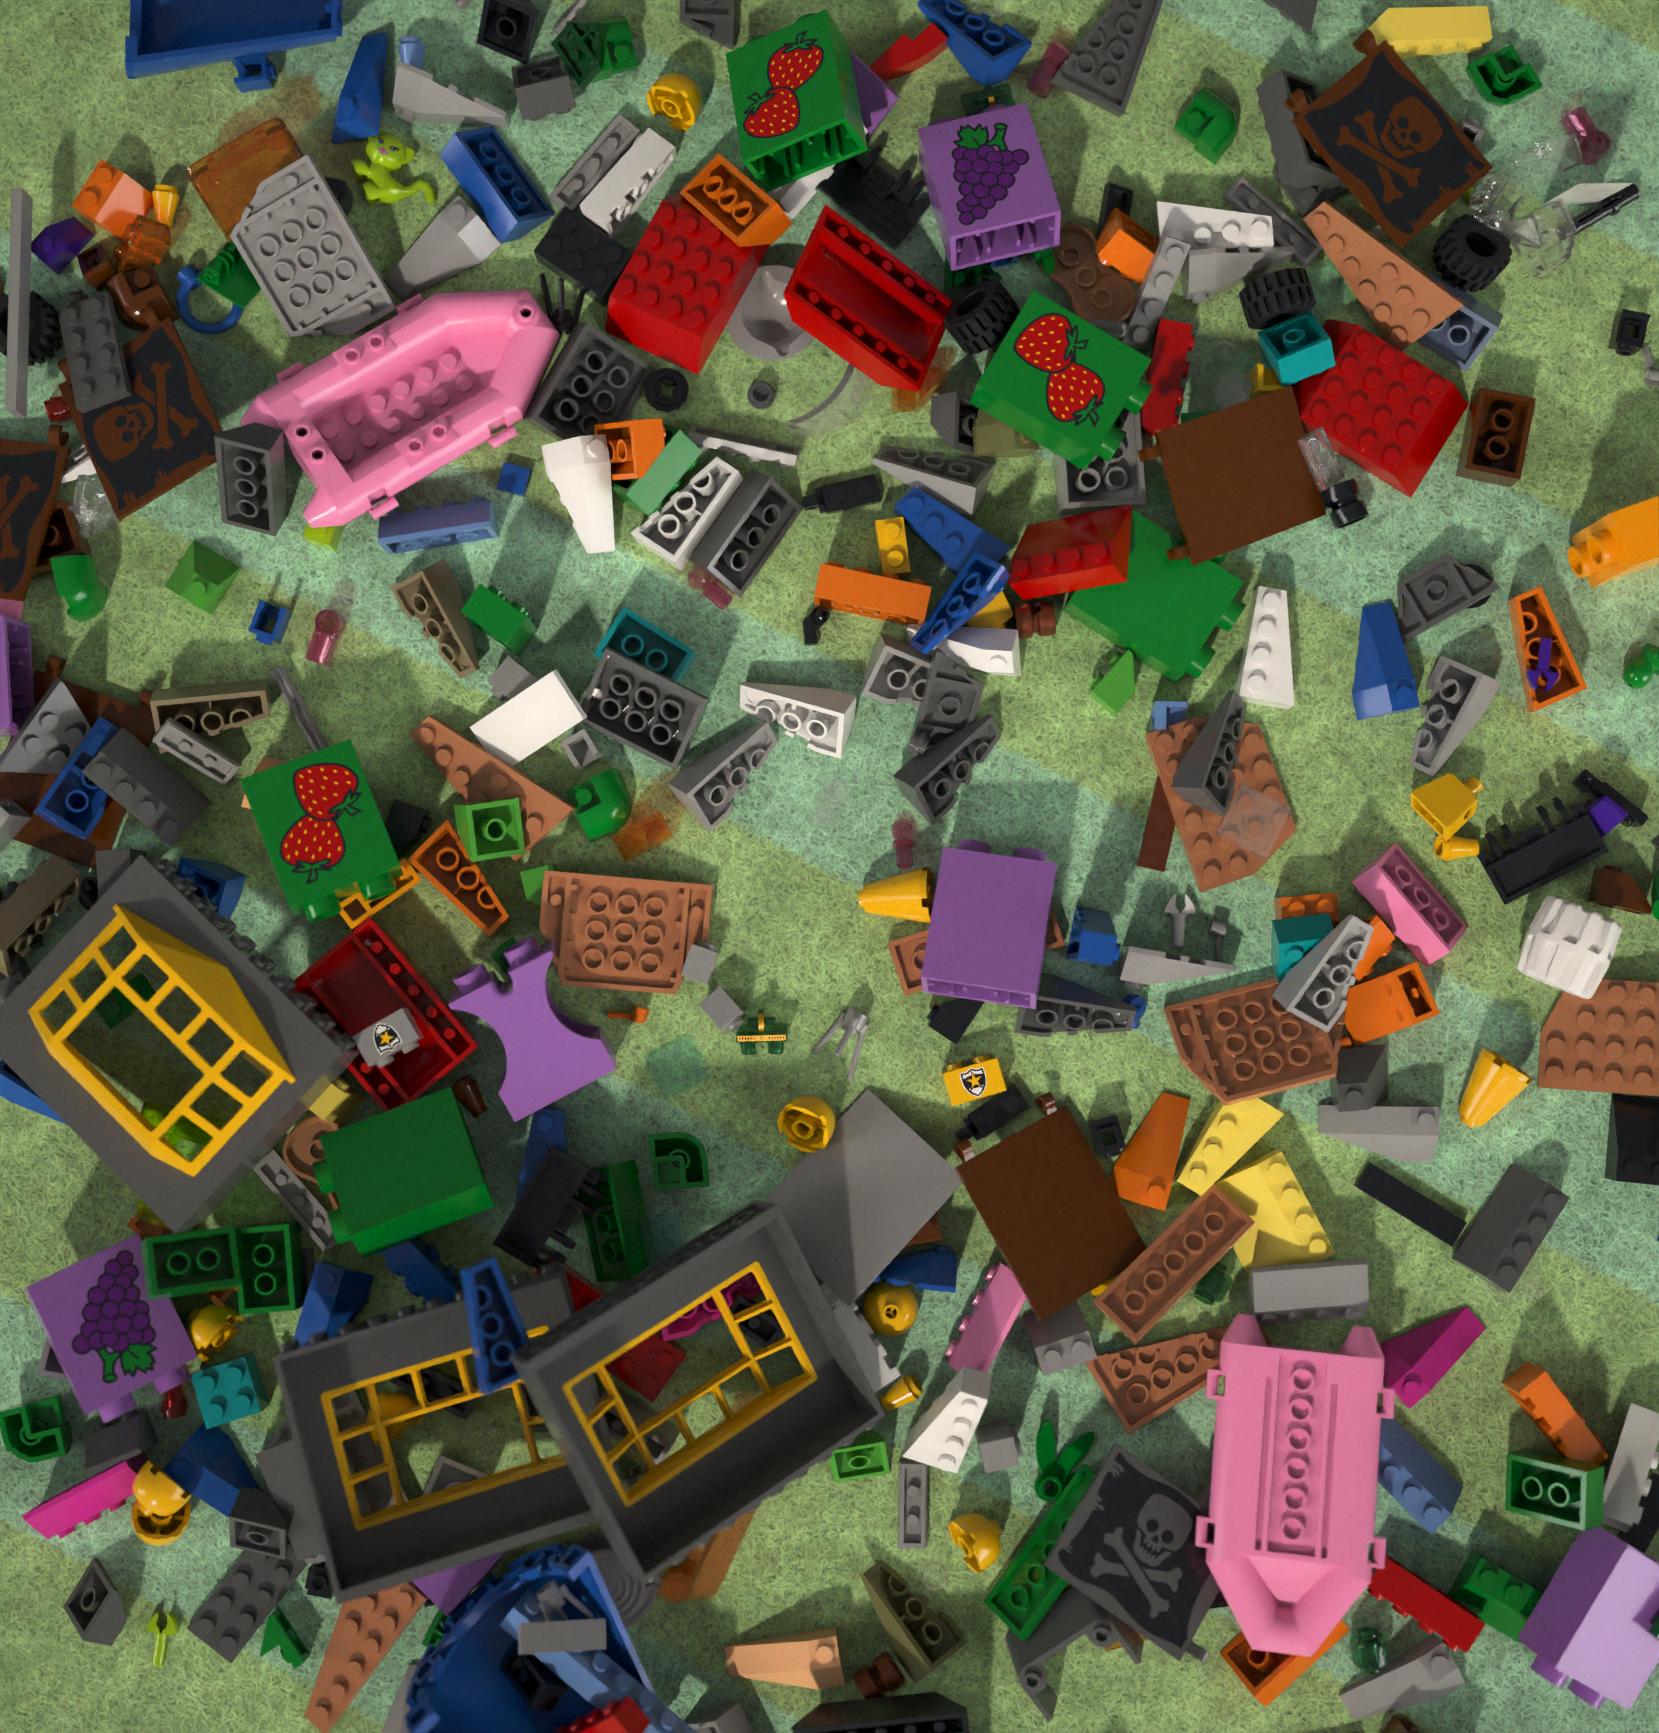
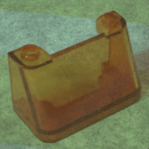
[186,117,305,242]
[656,1510,756,1604]

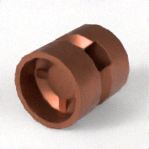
[1012,599,1056,639]
[852,1651,906,1699]

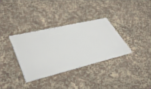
[1543,183,1633,205]

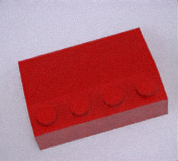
[1009,505,1132,600]

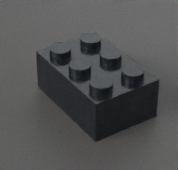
[534,206,633,307]

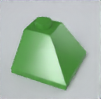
[165,540,241,615]
[454,798,525,862]
[829,1429,890,1483]

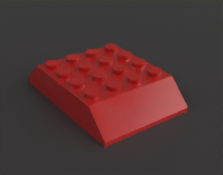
[605,190,770,376]
[783,205,954,392]
[1285,319,1468,498]
[294,917,479,1112]

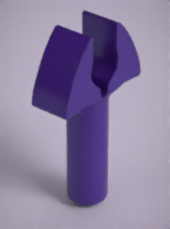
[1526,637,1560,692]

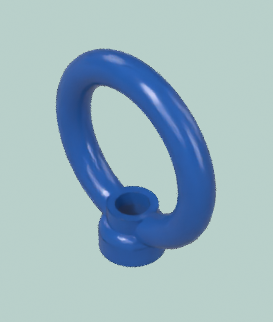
[176,264,243,335]

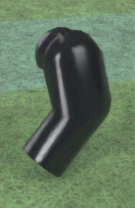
[802,607,830,646]
[78,877,98,911]

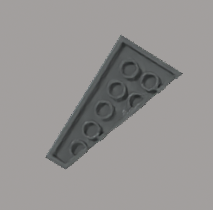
[1049,0,1163,117]

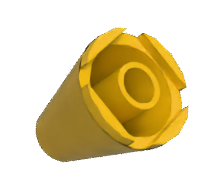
[858,867,935,923]
[1457,1047,1533,1128]

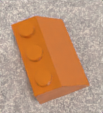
[594,418,666,480]

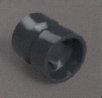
[1321,479,1369,530]

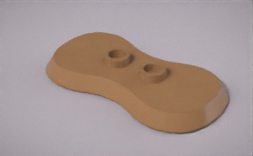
[1038,223,1137,322]
[283,1114,343,1209]

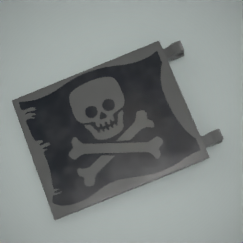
[1043,1443,1220,1663]

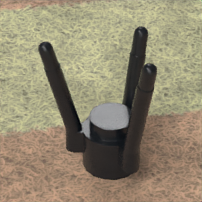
[540,274,585,335]

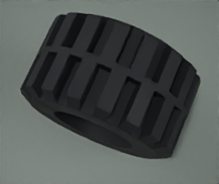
[1432,213,1512,292]
[1239,268,1316,330]
[944,279,1020,354]
[0,291,63,366]

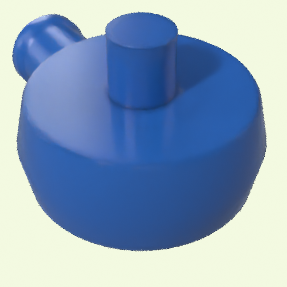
[1122,994,1146,1029]

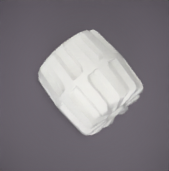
[1516,896,1622,999]

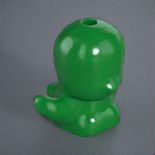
[1623,643,1659,689]

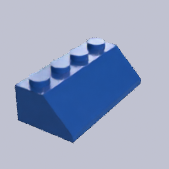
[440,126,555,243]

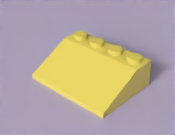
[1214,1149,1336,1277]

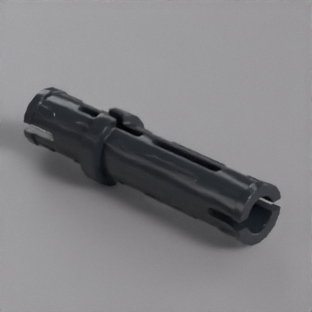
[1558,183,1640,241]

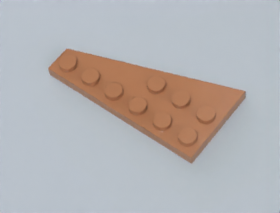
[1303,200,1467,351]
[410,715,578,862]
[1085,1324,1273,1434]
[304,1581,428,1733]

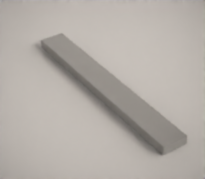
[5,188,33,418]

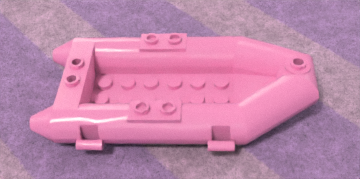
[240,289,560,528]
[1195,1313,1395,1657]

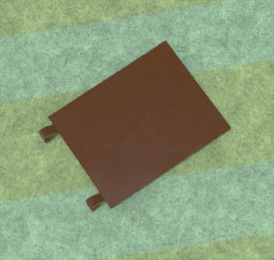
[1137,385,1326,566]
[0,654,156,870]
[952,1091,1147,1322]

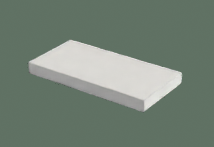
[470,670,587,766]

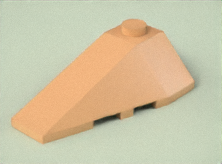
[724,1627,845,1690]

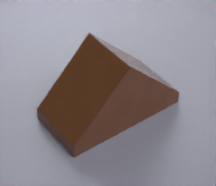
[77,242,119,292]

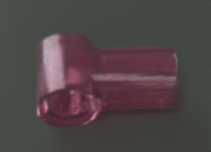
[1027,39,1072,99]
[1560,106,1610,165]
[305,609,346,667]

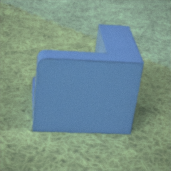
[1151,701,1189,732]

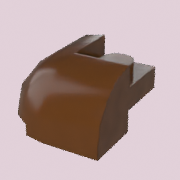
[104,263,179,332]

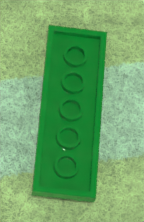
[984,1463,1096,1641]

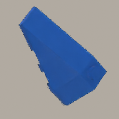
[917,0,1032,89]
[331,32,388,145]
[1352,602,1420,721]
[33,716,121,840]
[176,857,246,918]
[873,1244,957,1293]
[293,1260,374,1344]
[162,1423,261,1518]

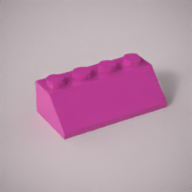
[22,1452,153,1539]

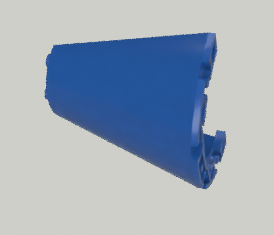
[125,0,343,79]
[405,1543,657,1733]

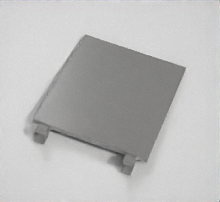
[765,1089,963,1312]

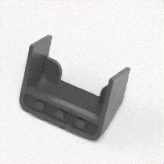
[1006,1585,1144,1722]

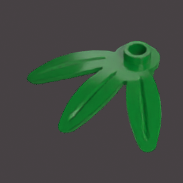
[1034,1419,1098,1501]

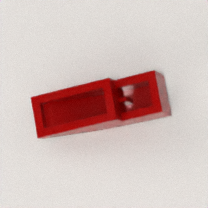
[869,22,948,82]

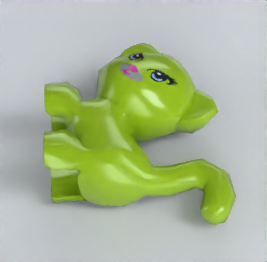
[350,128,437,206]

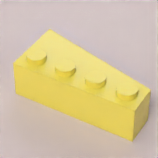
[1174,1098,1284,1196]

